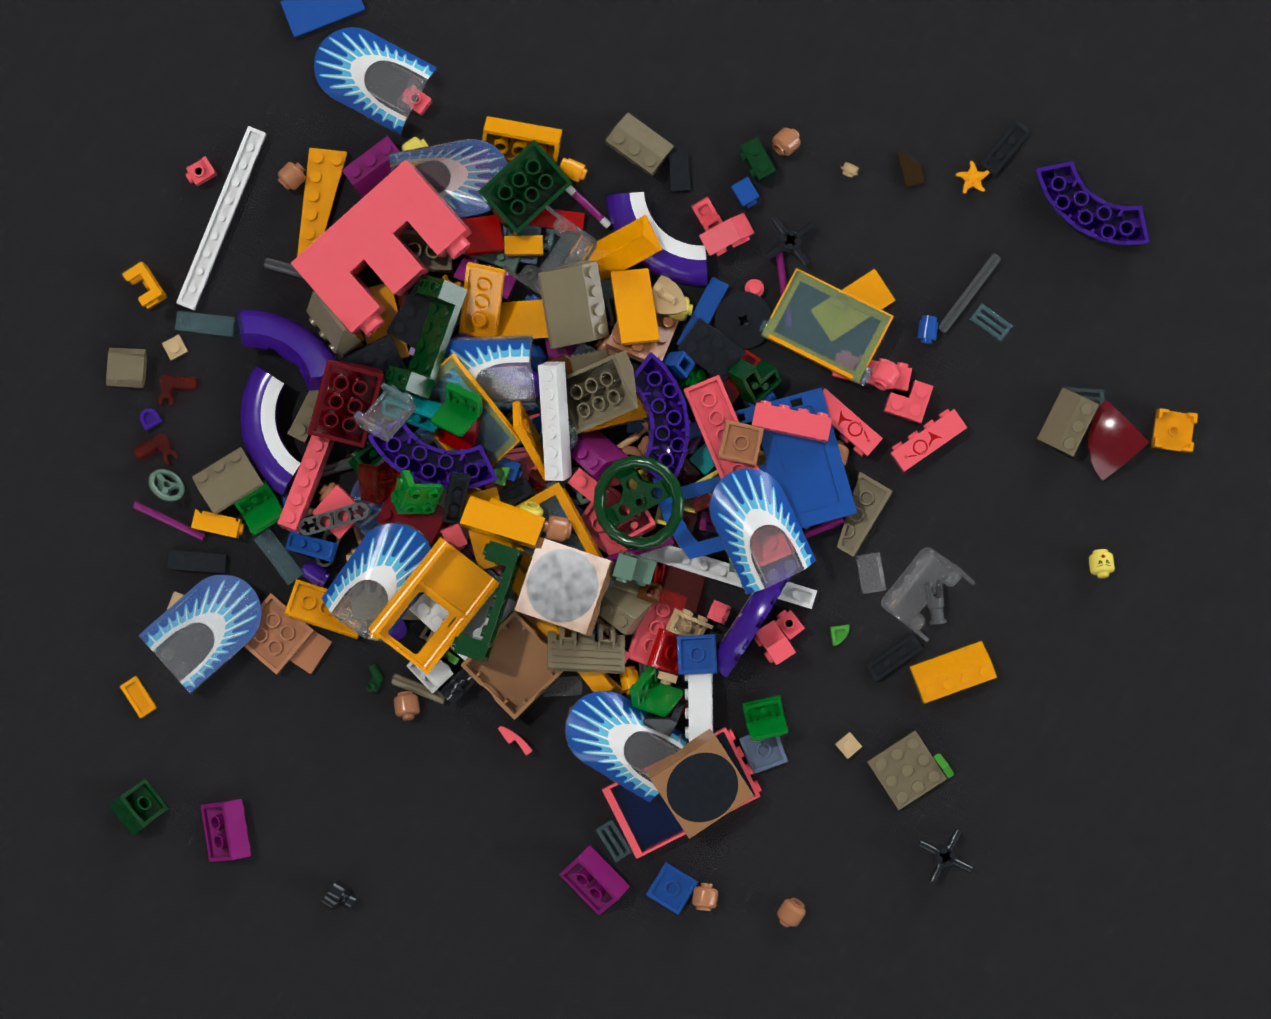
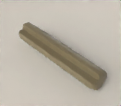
[391,674,446,704]

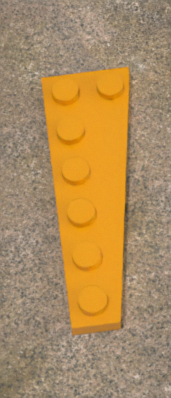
[297,148,347,257]

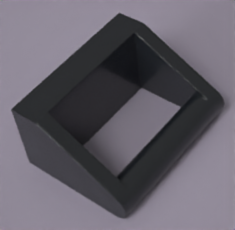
[643,700,685,737]

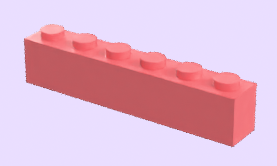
[277,435,335,534]

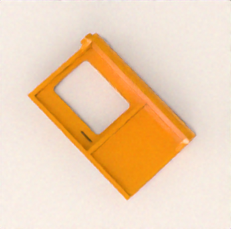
[368,537,500,675]

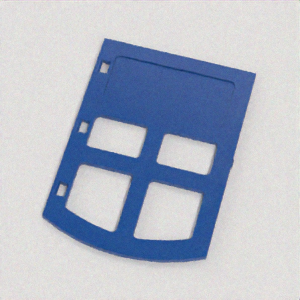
[653,388,857,559]

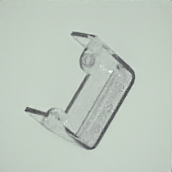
[503,205,597,295]
[881,547,975,642]

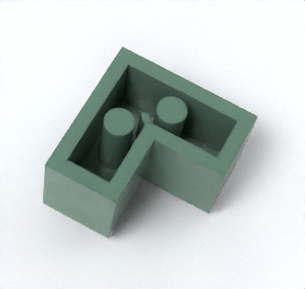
[612,550,657,587]

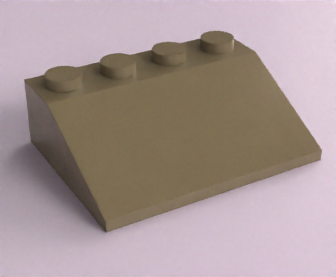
[538,260,610,349]
[566,351,638,434]

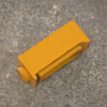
[191,509,245,538]

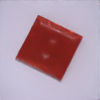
[659,565,705,613]

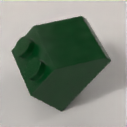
[109,779,169,836]

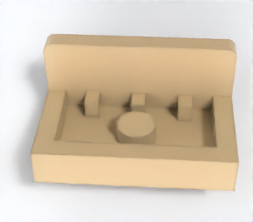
[666,608,713,636]

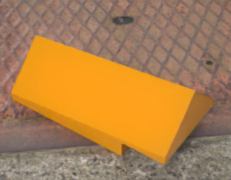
[582,215,663,283]
[460,495,546,549]

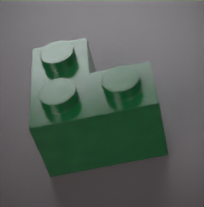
[727,359,783,405]

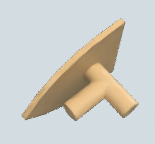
[652,275,687,315]

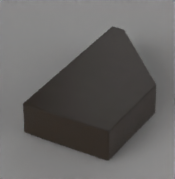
[897,152,925,187]

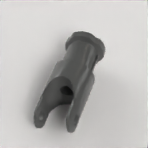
[925,579,947,625]

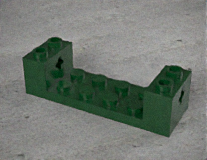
[384,274,468,399]
[452,541,524,662]

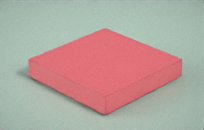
[312,484,366,539]

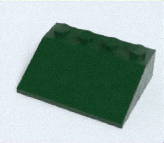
[478,140,572,236]

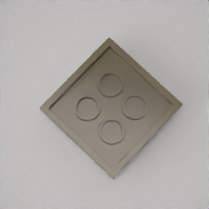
[867,730,947,810]

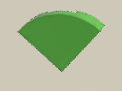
[492,467,510,486]
[830,624,849,646]
[443,650,460,665]
[934,753,954,779]

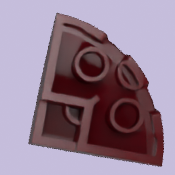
[1087,399,1149,481]

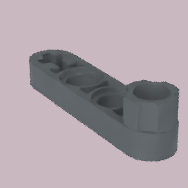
[298,502,371,535]

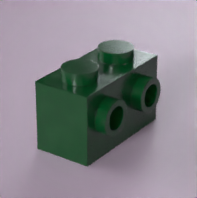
[739,137,776,182]
[348,440,383,477]

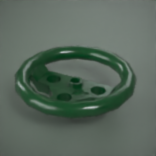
[593,455,684,550]

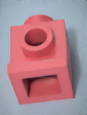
[402,86,433,117]
[185,156,217,187]
[707,600,731,625]
[775,610,805,640]

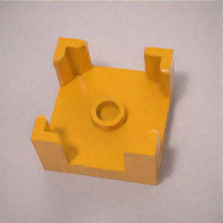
[122,261,168,310]
[1151,408,1198,453]

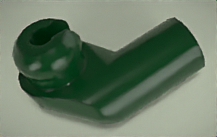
[366,663,383,692]

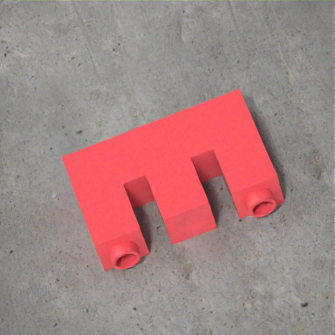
[291,160,472,337]

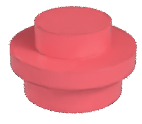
[745,279,764,296]

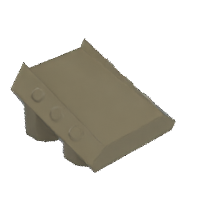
[106,348,147,388]

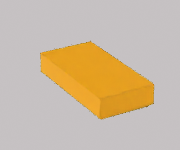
[504,235,543,256]
[119,676,157,719]

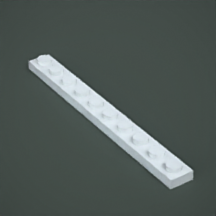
[176,126,267,311]
[629,537,817,609]

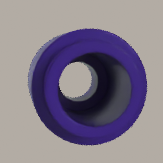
[301,560,331,587]

